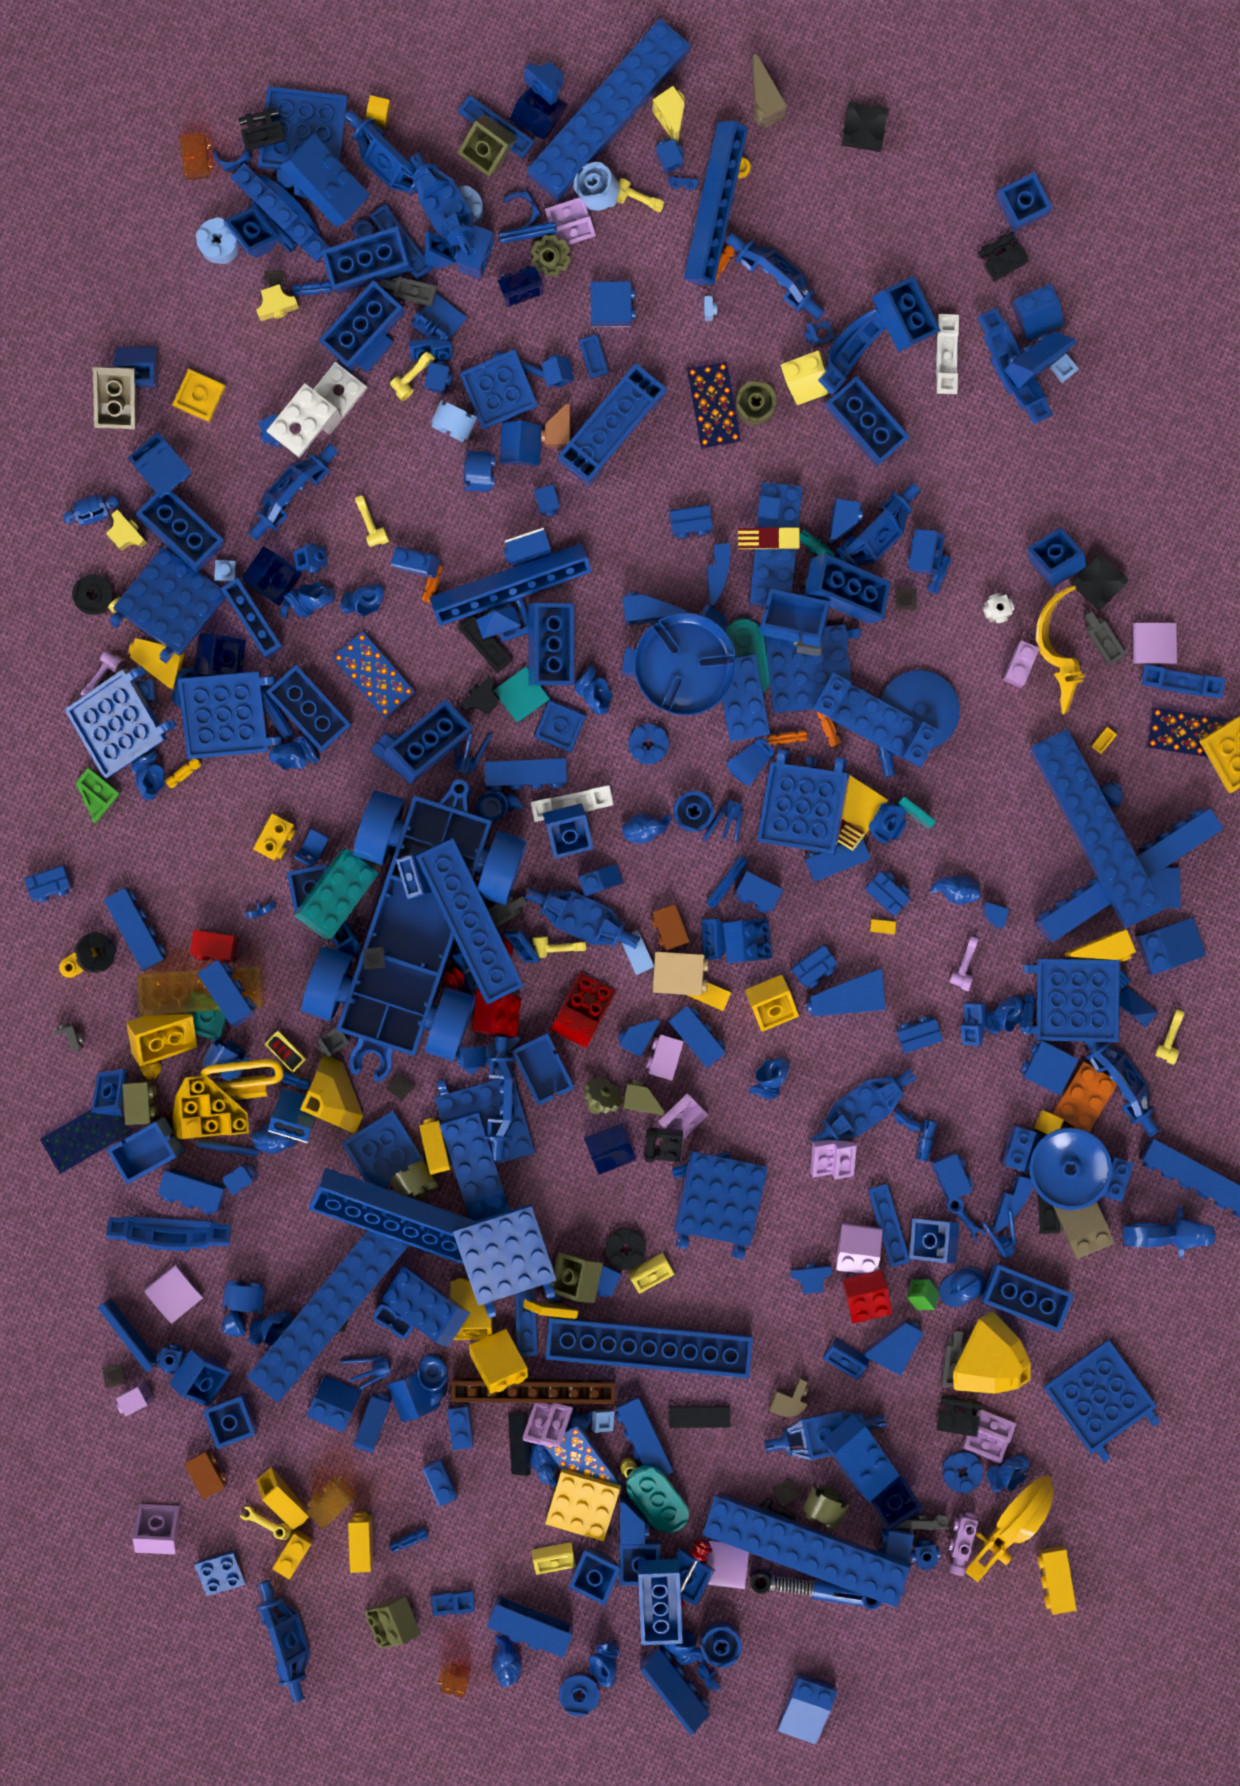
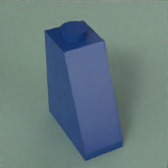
[863,1320,924,1376]
[353,1392,392,1453]

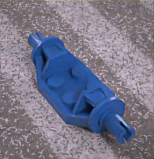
[343,109,417,195]
[410,153,476,257]
[725,232,826,320]
[247,443,339,541]
[836,483,921,567]
[525,887,641,949]
[484,1036,516,1160]
[1085,1042,1160,1137]
[810,1068,917,1143]
[764,1410,886,1460]
[256,1580,310,1703]

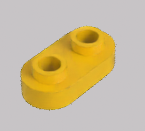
[59,949,98,978]

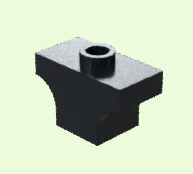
[461,676,500,716]

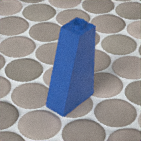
[806,969,886,1017]

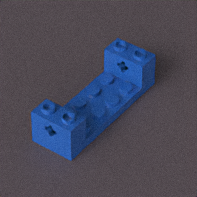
[558,363,667,487]
[812,673,941,768]
[1000,1125,1134,1202]

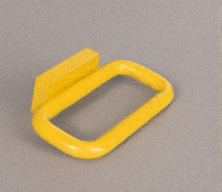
[200,1059,284,1100]

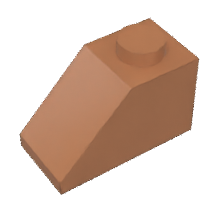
[541,404,570,448]

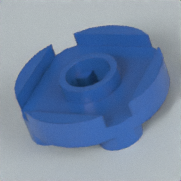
[629,724,669,765]
[869,803,906,844]
[942,1451,983,1493]
[559,1673,600,1717]

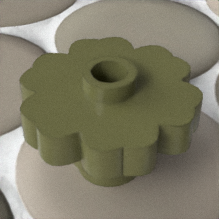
[531,235,572,277]
[583,1077,623,1114]

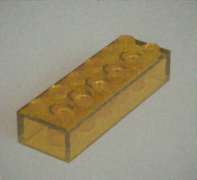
[137,966,265,1016]

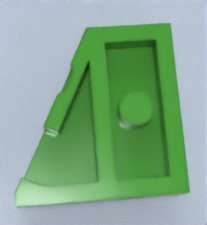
[75,768,121,823]

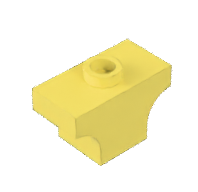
[256,284,299,321]
[106,510,147,551]

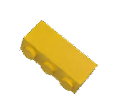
[1037,1546,1077,1615]

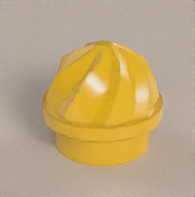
[140,1061,161,1080]

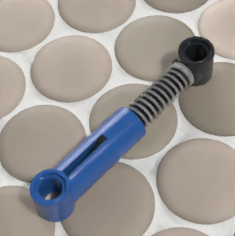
[750,1569,882,1610]

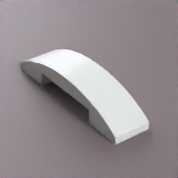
[936,314,959,394]
[531,785,614,822]

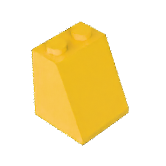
[450,1278,493,1340]

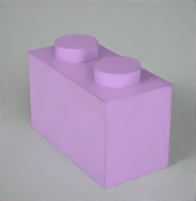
[1002,640,1040,688]
[646,1034,684,1080]
[116,1381,154,1417]

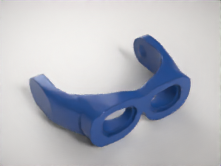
[212,137,252,172]
[503,190,541,228]

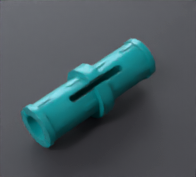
[799,529,836,557]

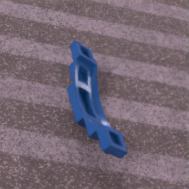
[230,163,330,263]
[818,307,886,395]
[977,308,1053,425]
[106,1216,232,1252]

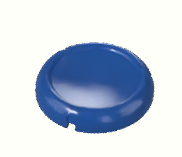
[634,613,737,716]

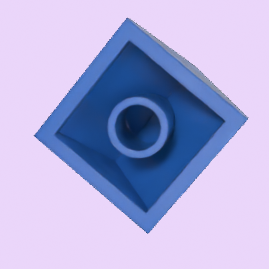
[499,420,542,466]
[91,1069,129,1116]
[387,1371,440,1422]

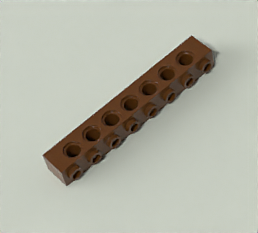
[451,1378,615,1404]

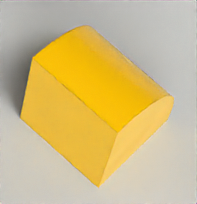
[366,95,391,129]
[1034,1110,1064,1134]

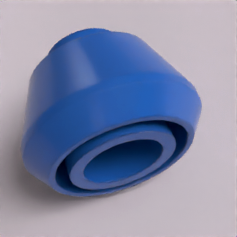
[1100,781,1124,807]
[221,1310,246,1337]

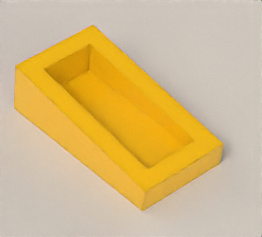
[1091,727,1117,754]
[870,919,896,934]

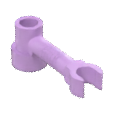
[81,650,125,696]
[950,936,979,991]

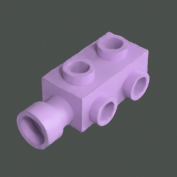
[948,1512,978,1576]

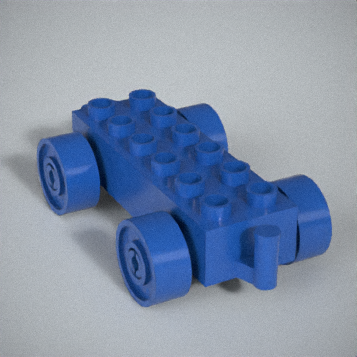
[301,780,528,1082]

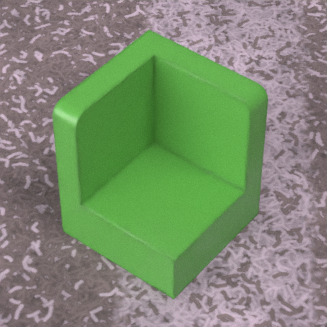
[907,1279,939,1310]

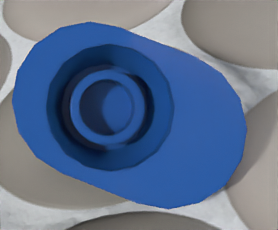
[939,1266,985,1307]

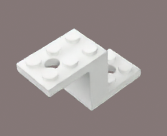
[267,362,367,458]

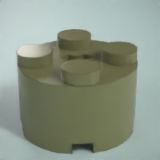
[735,381,776,426]
[389,1161,439,1201]
[803,1484,850,1530]

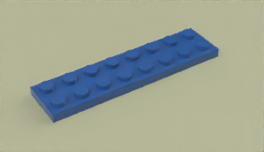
[415,838,524,1004]

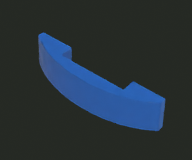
[1141,665,1226,699]

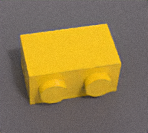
[272,1529,314,1580]

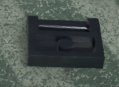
[644,1128,683,1163]

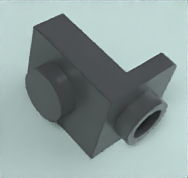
[53,1023,85,1051]
[317,1028,350,1057]

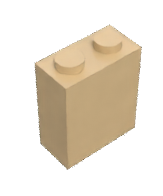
[653,952,709,996]

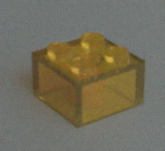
[306,1476,356,1530]

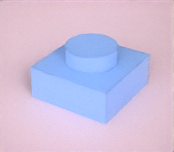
[704,296,717,321]
[1050,354,1079,383]
[214,560,237,582]
[591,1409,615,1433]

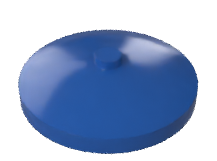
[880,670,960,749]
[1029,1128,1112,1210]

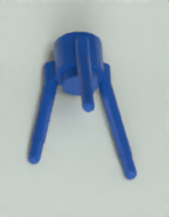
[454,733,492,774]
[703,800,744,842]
[983,1209,1018,1257]
[340,1355,391,1390]

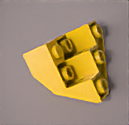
[300,1054,363,1134]
[172,1076,249,1139]
[953,1311,1031,1393]

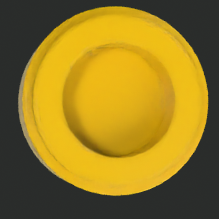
[738,157,751,179]

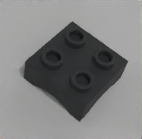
[841,101,889,152]
[1070,552,1129,611]

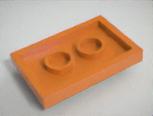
[1052,1061,1117,1132]

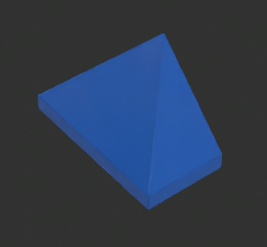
[476,607,521,639]
[701,919,726,960]
[504,931,540,963]
[1120,987,1158,1028]

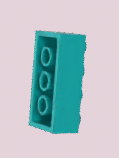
[294,849,379,940]

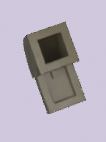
[768,1376,809,1417]

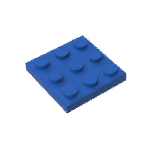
[459,349,539,430]
[342,1110,426,1188]

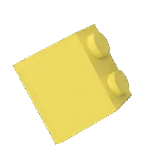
[652,86,685,144]
[781,351,830,405]

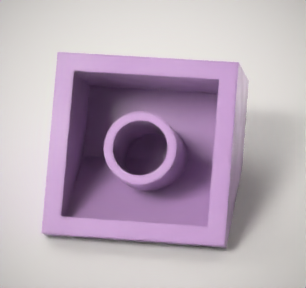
[836,1223,883,1274]
[133,1504,180,1554]

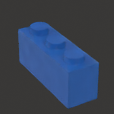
[804,839,871,882]
[668,1006,726,1068]

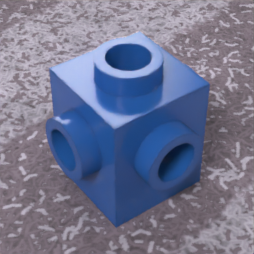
[293,543,328,574]
[156,1343,187,1374]
[911,1539,941,1570]

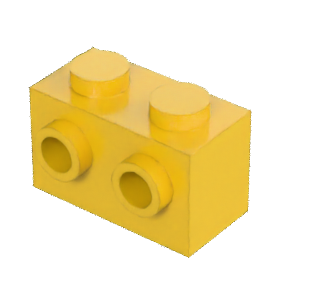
[253,814,296,861]

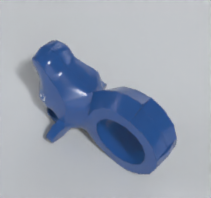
[1122,1207,1216,1258]

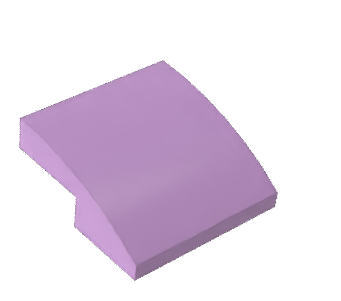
[545,197,596,245]
[1133,623,1177,664]
[658,1094,708,1139]
[810,1140,857,1179]
[144,1264,203,1324]
[523,1403,573,1447]
[962,1410,1016,1463]
[706,1541,749,1589]

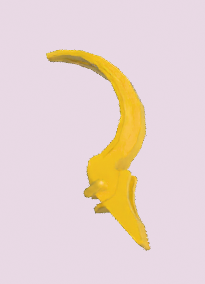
[1036,586,1085,714]
[965,1475,1054,1582]

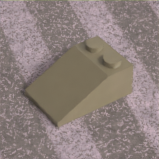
[751,53,787,130]
[93,366,138,429]
[1053,1202,1114,1259]

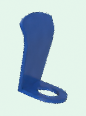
[727,738,775,786]

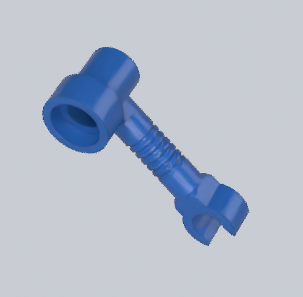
[946,1198,986,1242]

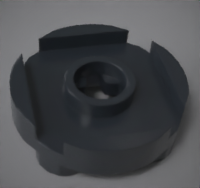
[72,574,114,615]
[74,932,116,973]
[606,1228,646,1270]

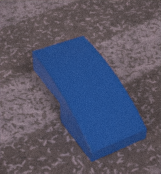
[961,1002,985,1046]
[430,1590,475,1616]

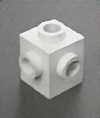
[983,593,1014,624]

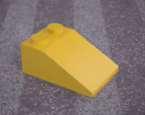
[1064,929,1136,962]
[126,1014,197,1067]

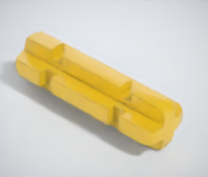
[165,758,202,788]

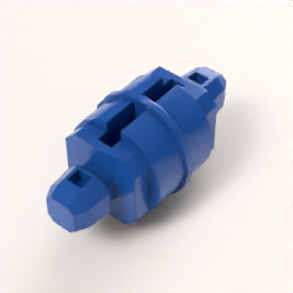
[63,493,120,526]

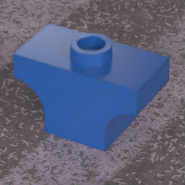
[524,62,563,105]
[790,1263,832,1294]

